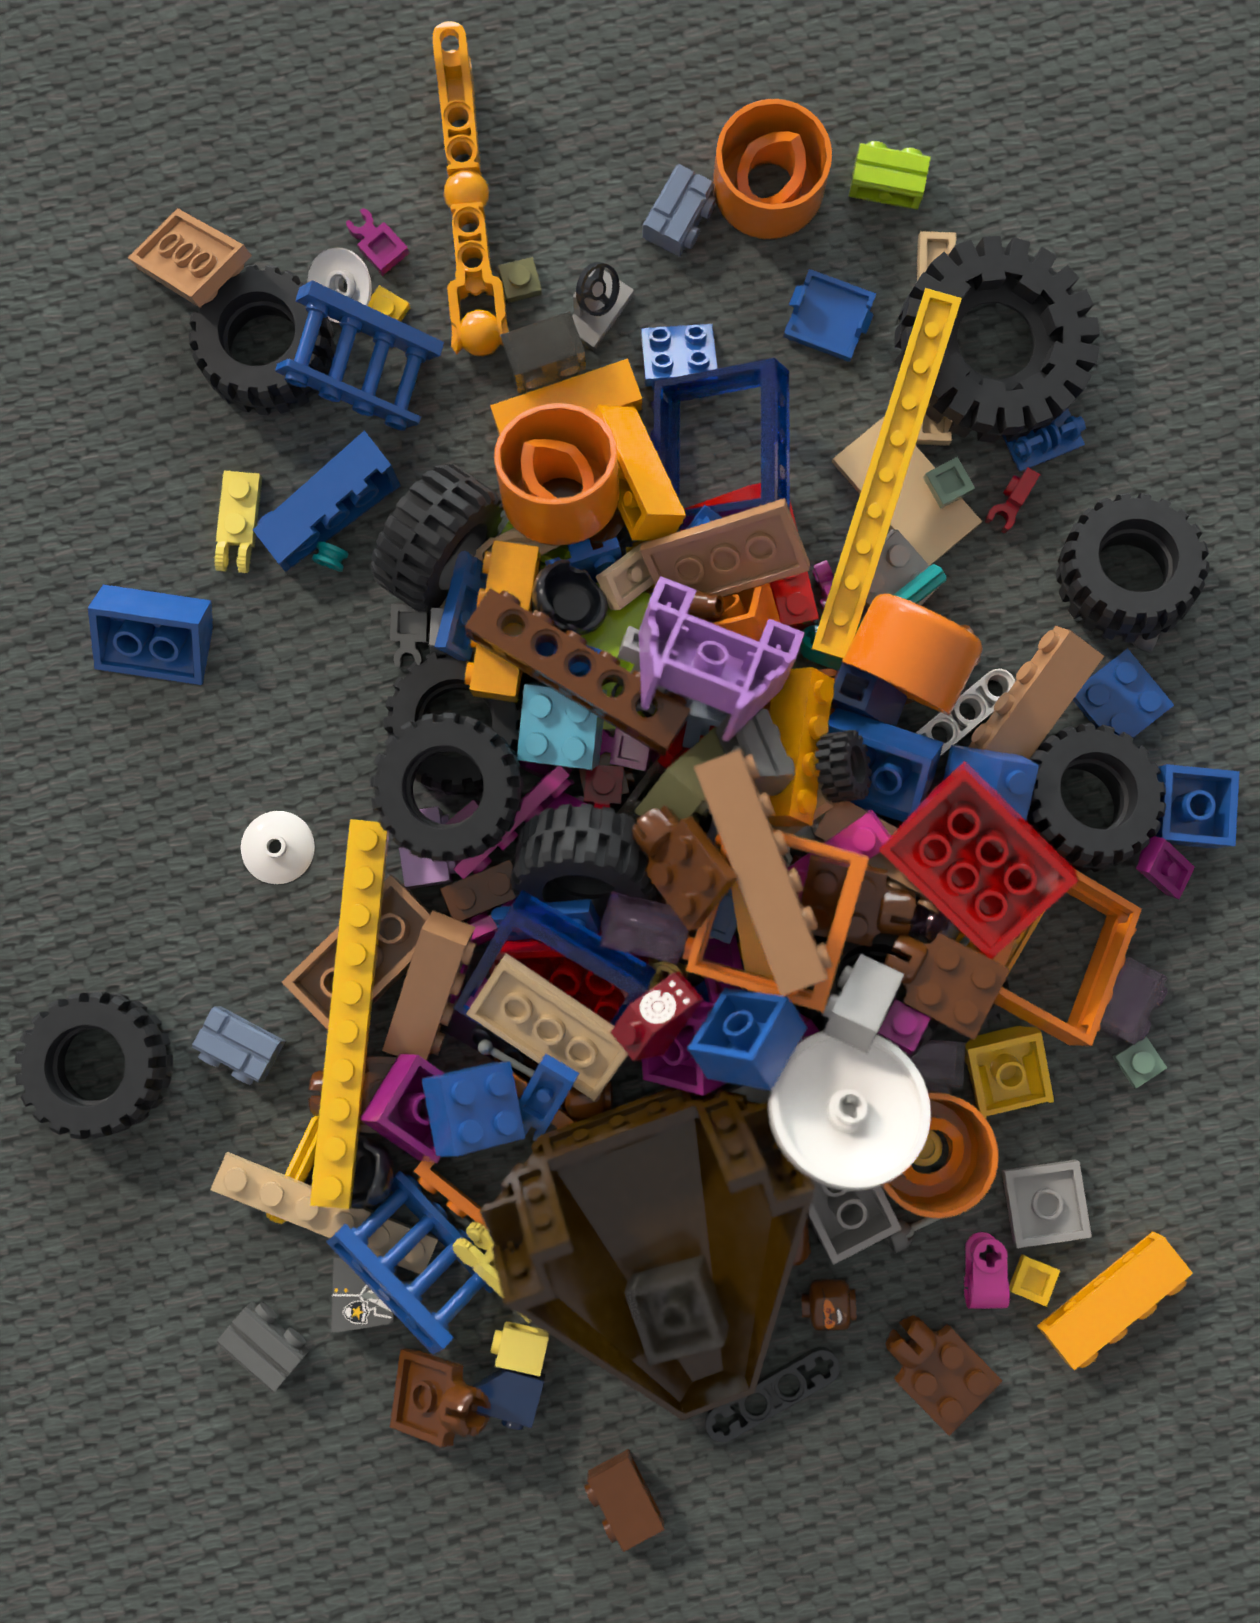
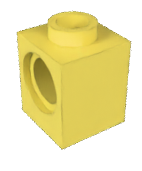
[491,1321,549,1376]

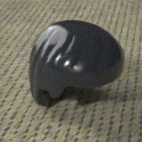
[532,560,608,636]
[351,1134,394,1209]

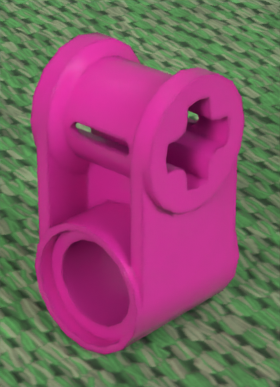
[964,1232,1010,1309]

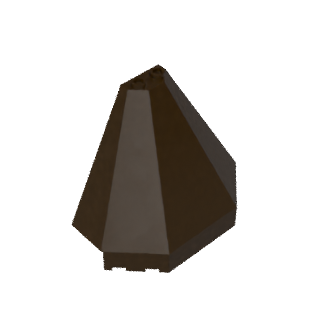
[480,1087,816,1420]

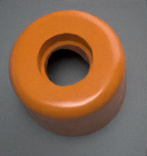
[713,99,832,239]
[494,403,620,545]
[842,594,983,715]
[881,1089,998,1218]

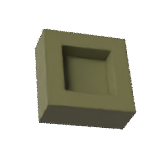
[498,257,542,303]

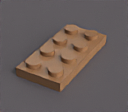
[128,209,252,308]
[640,498,810,597]

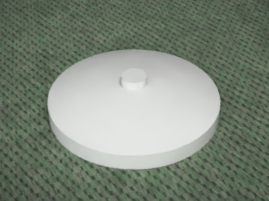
[768,1031,930,1191]

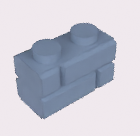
[642,164,717,257]
[192,1006,286,1085]

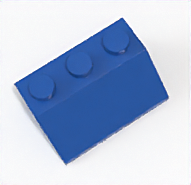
[88,585,213,685]
[828,708,944,822]
[943,745,1039,821]

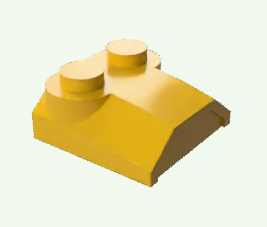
[963,1026,1054,1118]

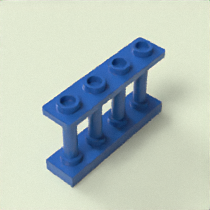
[275,280,444,430]
[327,1171,495,1355]

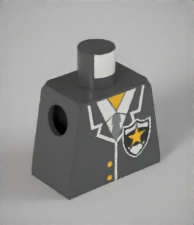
[331,1254,413,1333]

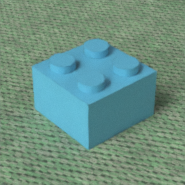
[517,681,607,770]

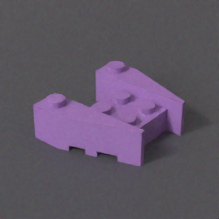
[639,576,805,742]

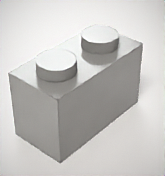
[823,954,904,1054]

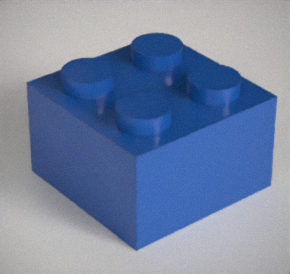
[1149,764,1240,849]
[688,988,807,1091]
[422,1061,525,1156]

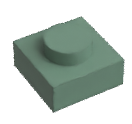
[923,457,975,509]
[1112,1036,1167,1088]

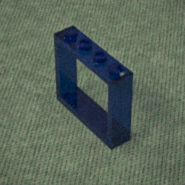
[651,358,790,530]
[453,890,656,1041]

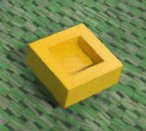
[368,285,410,322]
[1009,1254,1060,1307]

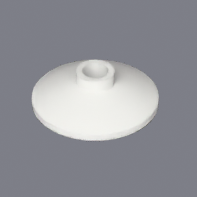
[308,248,372,323]
[241,811,315,884]

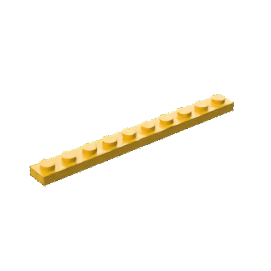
[812,288,962,659]
[310,819,389,1209]

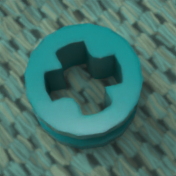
[312,541,349,572]

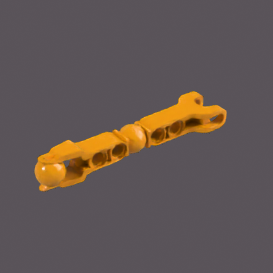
[432,22,511,357]

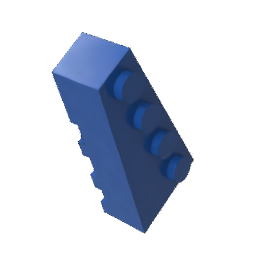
[253,431,401,572]

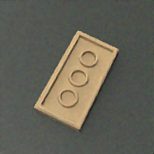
[832,416,982,566]
[466,954,628,1101]

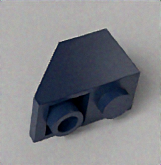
[831,663,908,727]
[472,1368,546,1430]

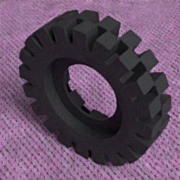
[894,236,1100,443]

